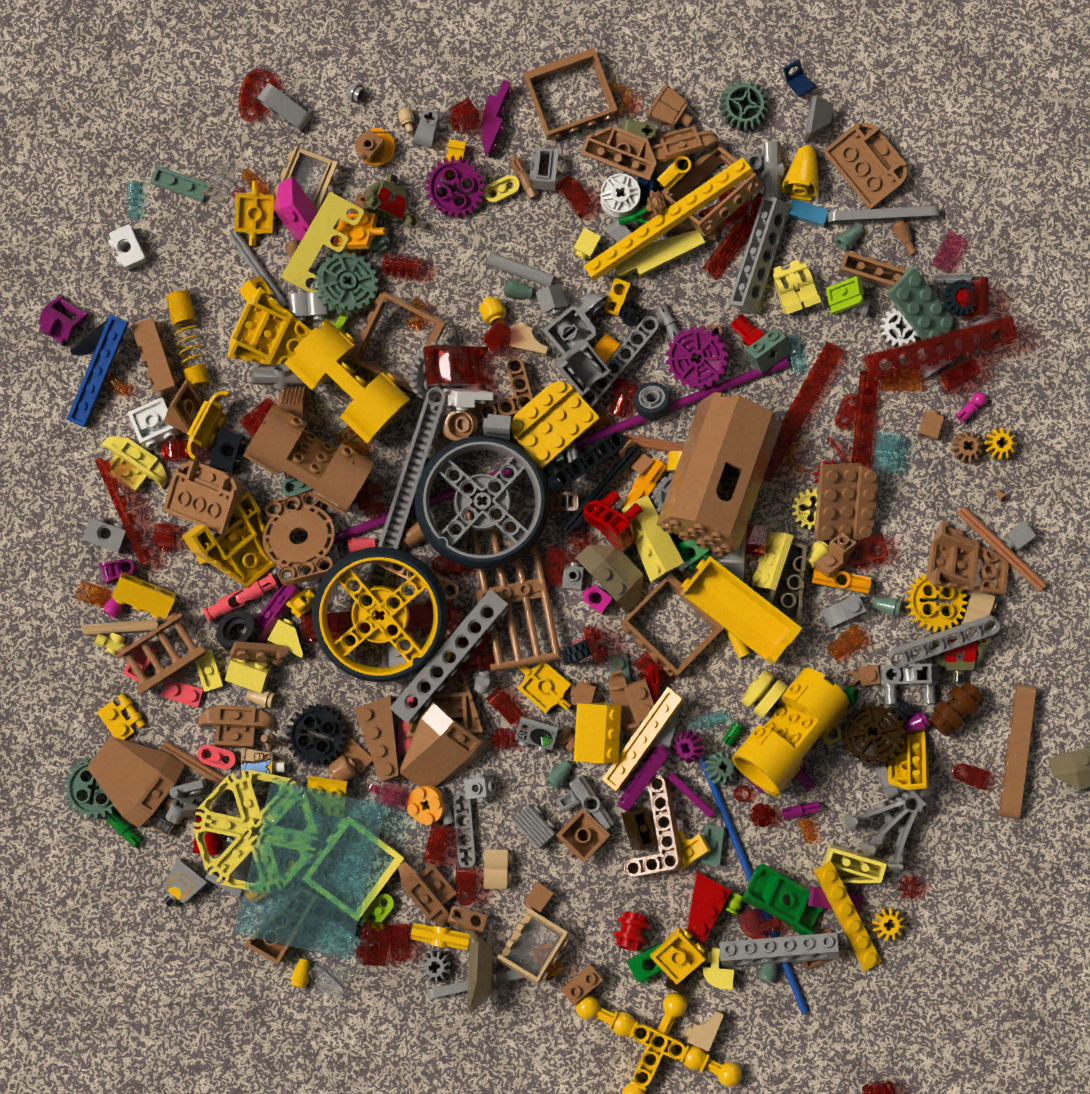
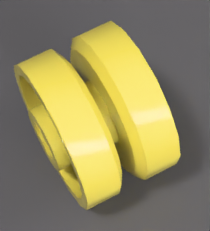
[740,669,787,718]

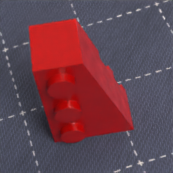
[686,871,731,942]

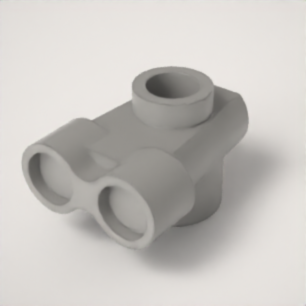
[473,670,496,692]

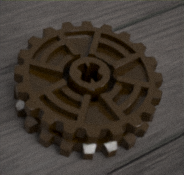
[841,703,905,768]

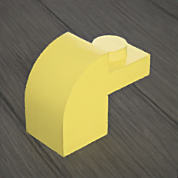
[702,947,734,990]

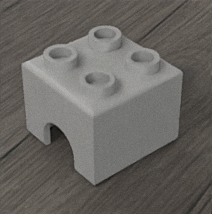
[553,339,612,396]

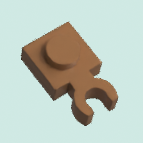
[845,664,880,686]

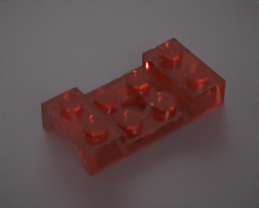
[423,345,492,387]

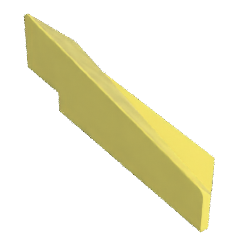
[614,229,705,279]

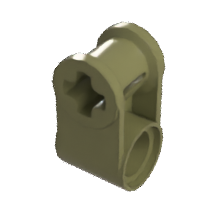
[621,120,656,143]

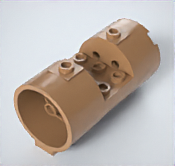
[243,404,375,515]

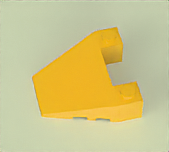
[182,491,275,588]

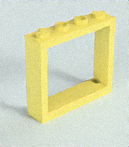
[302,816,405,921]

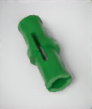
[106,812,142,848]

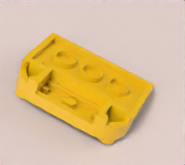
[510,381,600,469]

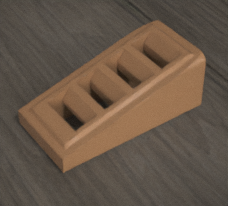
[549,492,578,512]

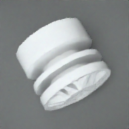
[600,174,640,219]

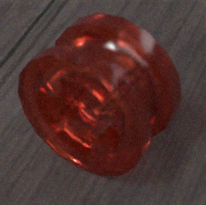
[733,785,751,802]

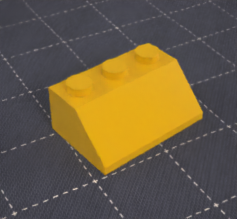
[574,702,622,764]

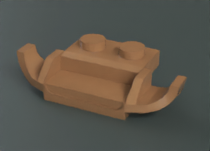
[651,125,720,161]
[608,669,654,736]
[198,705,275,748]
[397,861,456,926]

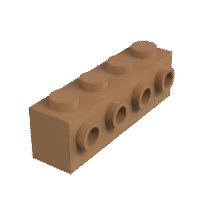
[837,251,908,290]

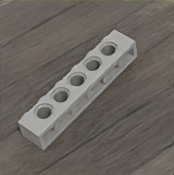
[729,197,790,314]
[719,932,840,968]

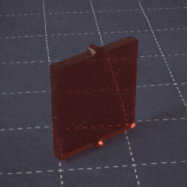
[826,437,850,463]

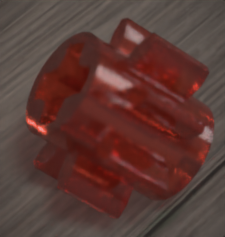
[567,528,590,551]
[490,728,515,749]
[749,803,775,827]
[896,875,921,899]

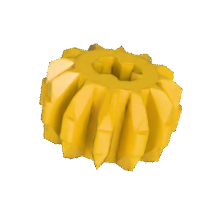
[984,427,1017,460]
[872,908,905,941]

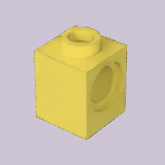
[573,228,601,260]

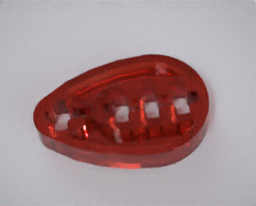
[239,69,279,122]

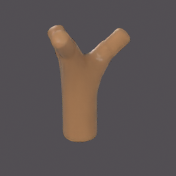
[261,733,286,752]

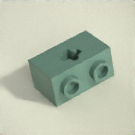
[745,328,791,374]

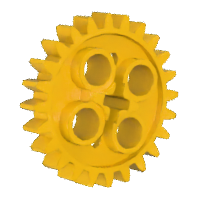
[904,573,968,633]

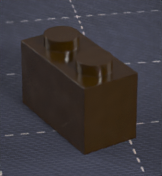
[621,807,658,850]

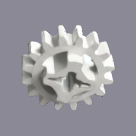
[879,308,919,349]

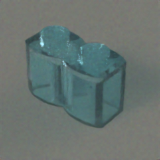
[872,431,903,472]

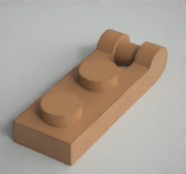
[230,641,288,665]

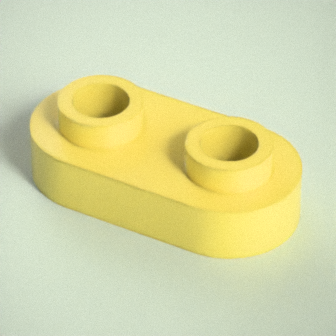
[484,175,520,204]

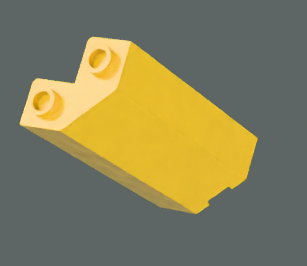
[680,556,802,665]

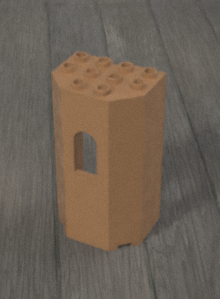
[656,392,782,556]

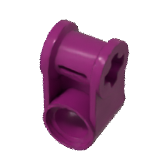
[98,558,138,584]

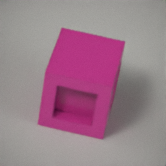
[582,585,612,614]

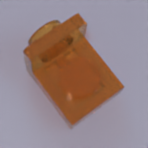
[404,298,424,328]

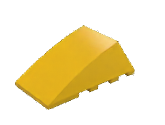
[227,287,312,366]

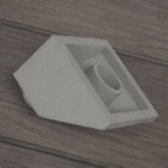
[803,96,836,142]

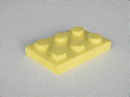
[752,532,794,591]

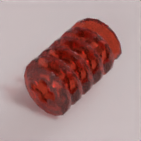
[382,252,422,280]

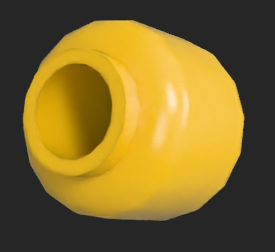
[479,296,506,326]

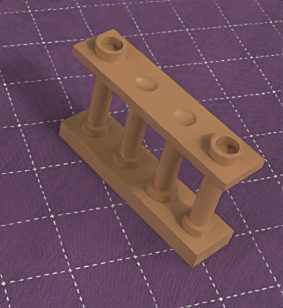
[115,612,208,695]

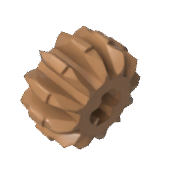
[951,431,984,463]

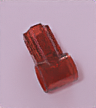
[608,377,638,418]
[486,686,523,725]

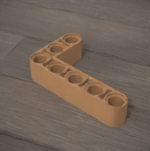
[443,357,533,426]
[624,775,683,877]

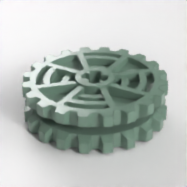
[314,252,378,316]

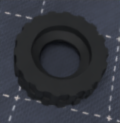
[216,610,261,653]

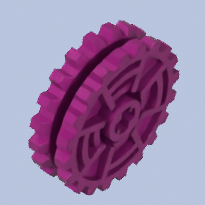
[666,325,729,389]

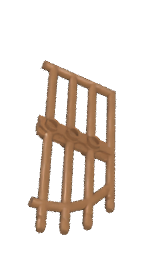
[466,512,561,672]

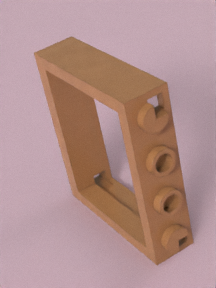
[523,48,618,141]
[661,144,762,237]
[351,291,448,392]
[620,573,724,677]

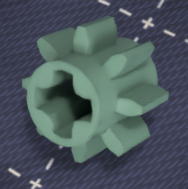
[371,233,391,254]

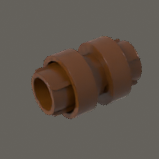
[929,682,984,737]

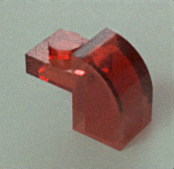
[555,175,595,219]
[736,908,784,939]

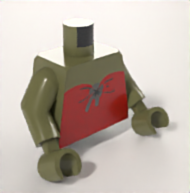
[364,174,419,227]
[931,634,991,683]

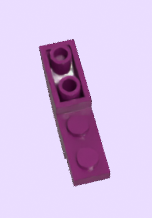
[482,80,513,158]

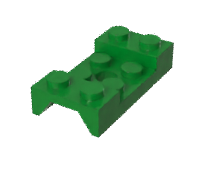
[741,864,824,935]

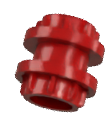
[613,911,650,952]

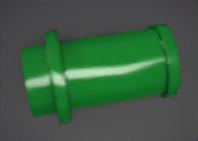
[721,721,744,747]

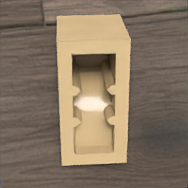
[509,322,548,357]
[684,1010,724,1051]

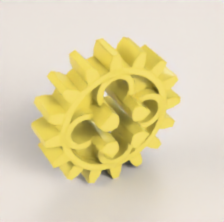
[791,488,818,530]

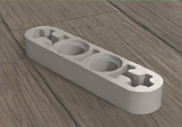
[453,793,476,869]

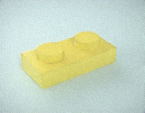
[195,649,224,692]

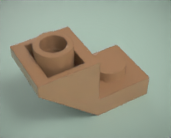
[815,532,857,578]

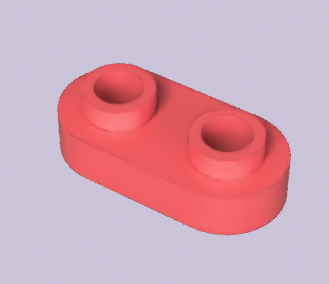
[197,745,236,769]

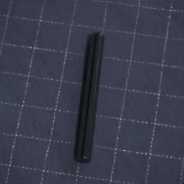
[562,444,641,535]

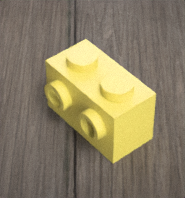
[225,658,272,693]

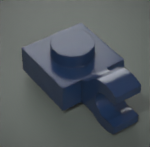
[637,173,657,205]

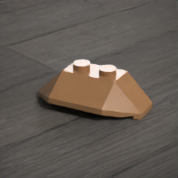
[580,126,657,181]

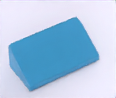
[787,199,829,228]

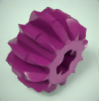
[673,730,707,763]

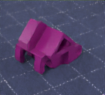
[39,294,89,346]

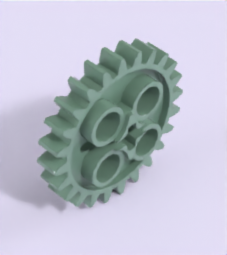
[62,756,116,819]

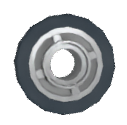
[634,382,671,420]

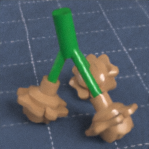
[618,190,666,235]

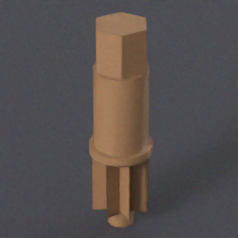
[510,156,538,200]

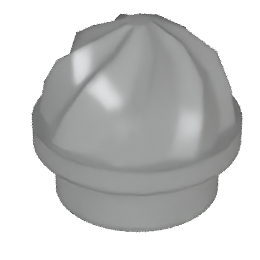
[346,84,365,103]

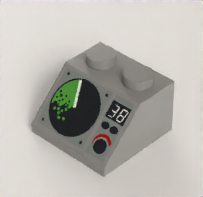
[515,717,558,753]

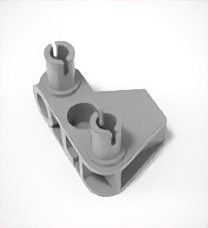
[880,663,939,704]

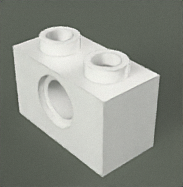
[108,224,148,271]

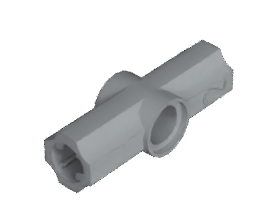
[761,141,784,199]
[251,364,306,389]
[569,775,614,830]

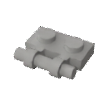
[169,779,208,798]

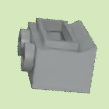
[529,148,559,191]

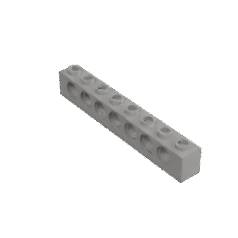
[389,589,508,723]

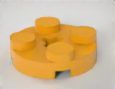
[362,128,395,167]
[407,785,446,825]

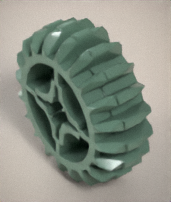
[719,79,770,131]

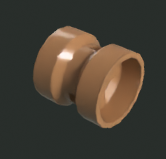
[556,725,575,752]

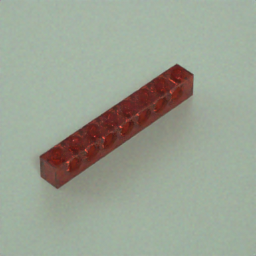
[861,316,1018,381]

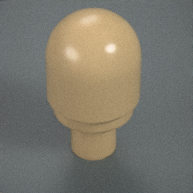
[398,107,415,134]

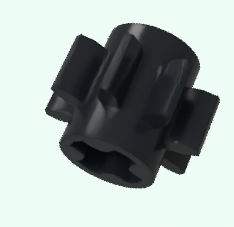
[619,303,644,326]

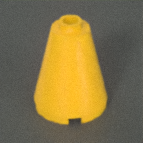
[781,145,819,201]

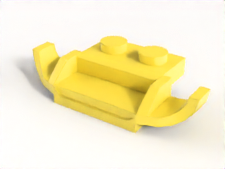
[100,436,168,493]

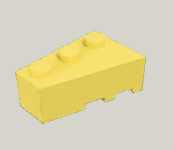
[819,843,887,885]

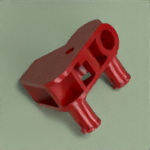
[583,490,643,552]

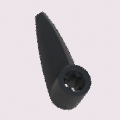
[70,319,108,355]

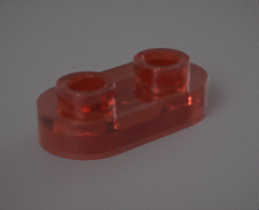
[834,393,861,430]

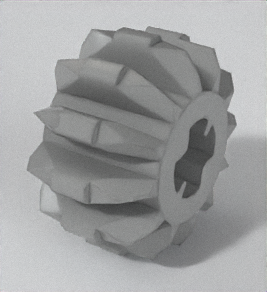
[418,950,451,983]

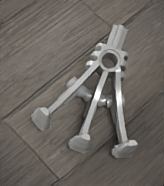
[843,781,936,873]

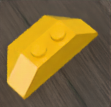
[888,731,929,790]

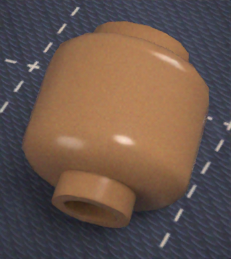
[328,756,357,782]

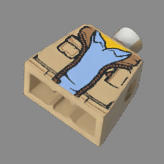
[241,748,285,784]

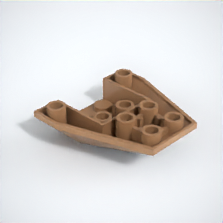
[399,702,491,788]
[87,736,185,828]

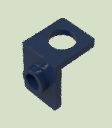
[783,59,814,97]

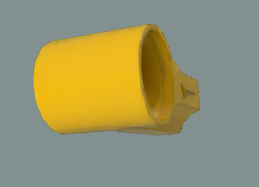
[657,156,692,191]

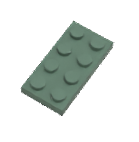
[886,267,956,349]

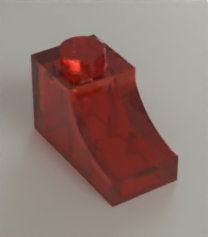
[544,546,566,588]

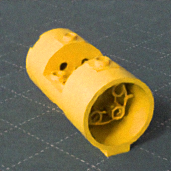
[284,319,411,444]
[732,668,850,798]

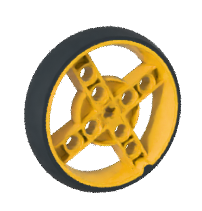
[312,547,448,682]

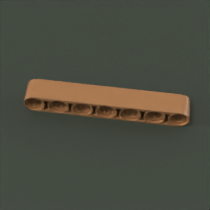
[998,684,1036,819]

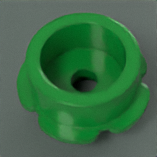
[843,685,859,703]

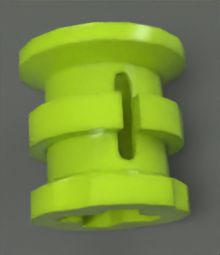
[722,891,743,916]

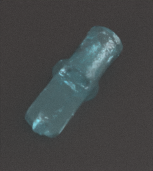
[125,180,141,219]
[787,334,804,373]
[687,710,726,730]

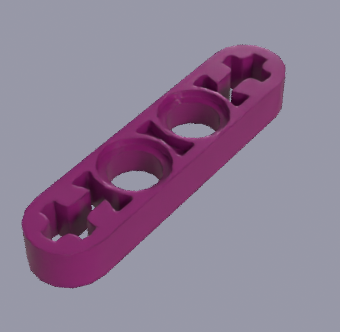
[617,744,669,811]

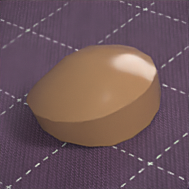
[441,410,478,441]

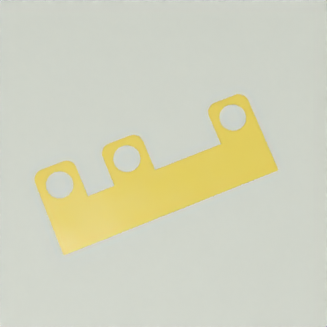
[281,192,364,293]

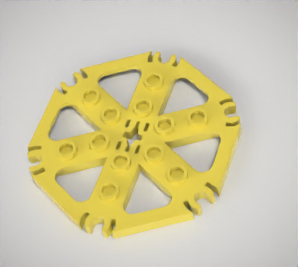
[193,769,319,894]

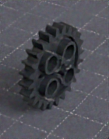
[285,704,349,767]

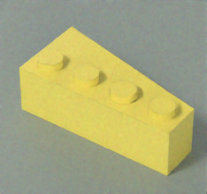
[622,495,684,582]

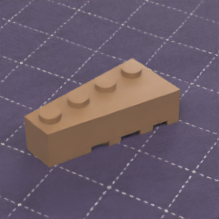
[131,318,182,398]
[354,695,400,782]

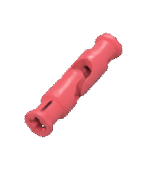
[203,572,279,623]

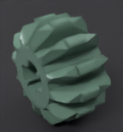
[703,752,737,785]

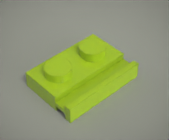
[826,276,865,315]

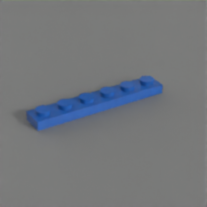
[66,314,129,427]

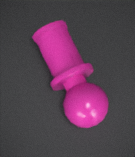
[955,392,987,424]

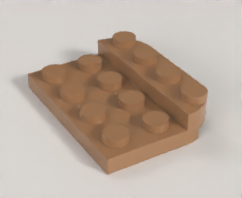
[823,123,907,209]
[162,461,244,535]
[814,463,878,541]

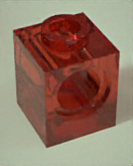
[154,523,176,552]
[745,524,767,556]

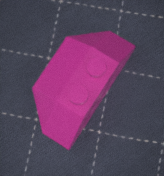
[273,176,335,246]

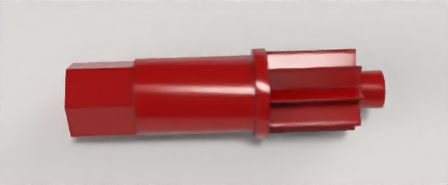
[646,664,660,705]

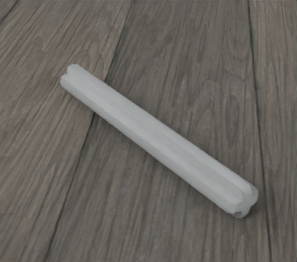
[229,231,289,309]

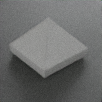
[556,791,580,813]

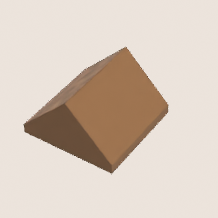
[163,380,203,434]
[556,808,610,863]

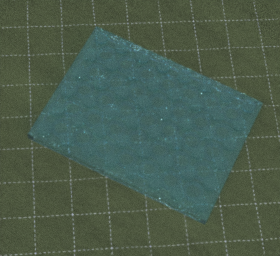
[233,779,386,960]

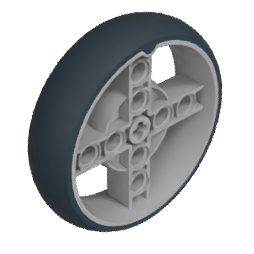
[415,435,550,569]

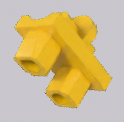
[286,586,317,618]

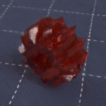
[160,439,191,462]
[862,1080,896,1094]

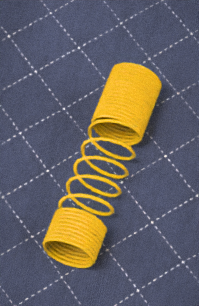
[165,290,210,388]

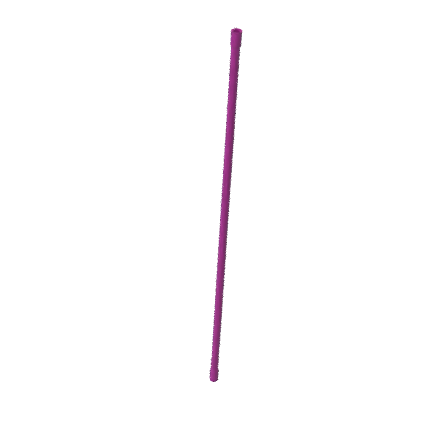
[328,357,789,546]

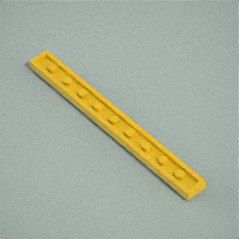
[584,157,754,281]

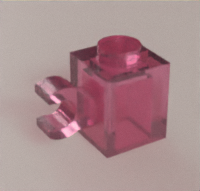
[367,783,404,809]

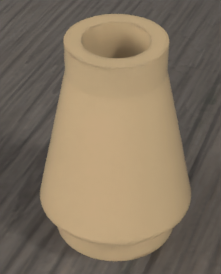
[246,689,276,709]

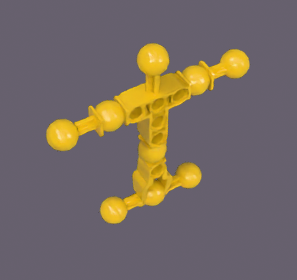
[575,992,742,1094]

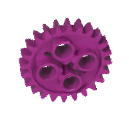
[424,155,486,218]

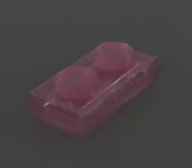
[930,230,965,273]

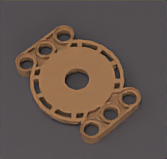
[263,491,336,586]

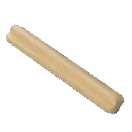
[82,620,159,636]

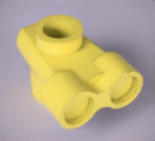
[94,633,125,655]

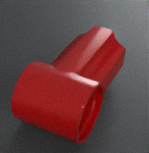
[730,314,765,346]

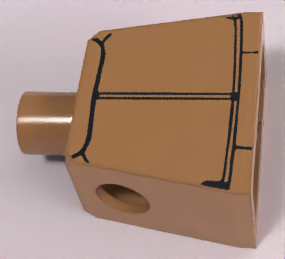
[646,83,693,130]

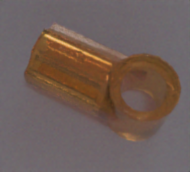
[826,624,866,661]

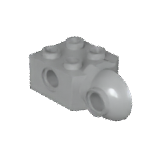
[542,290,608,355]

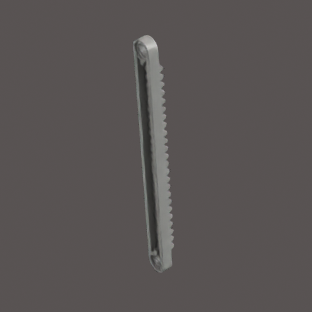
[363,387,446,605]

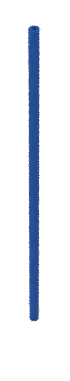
[699,754,809,1014]

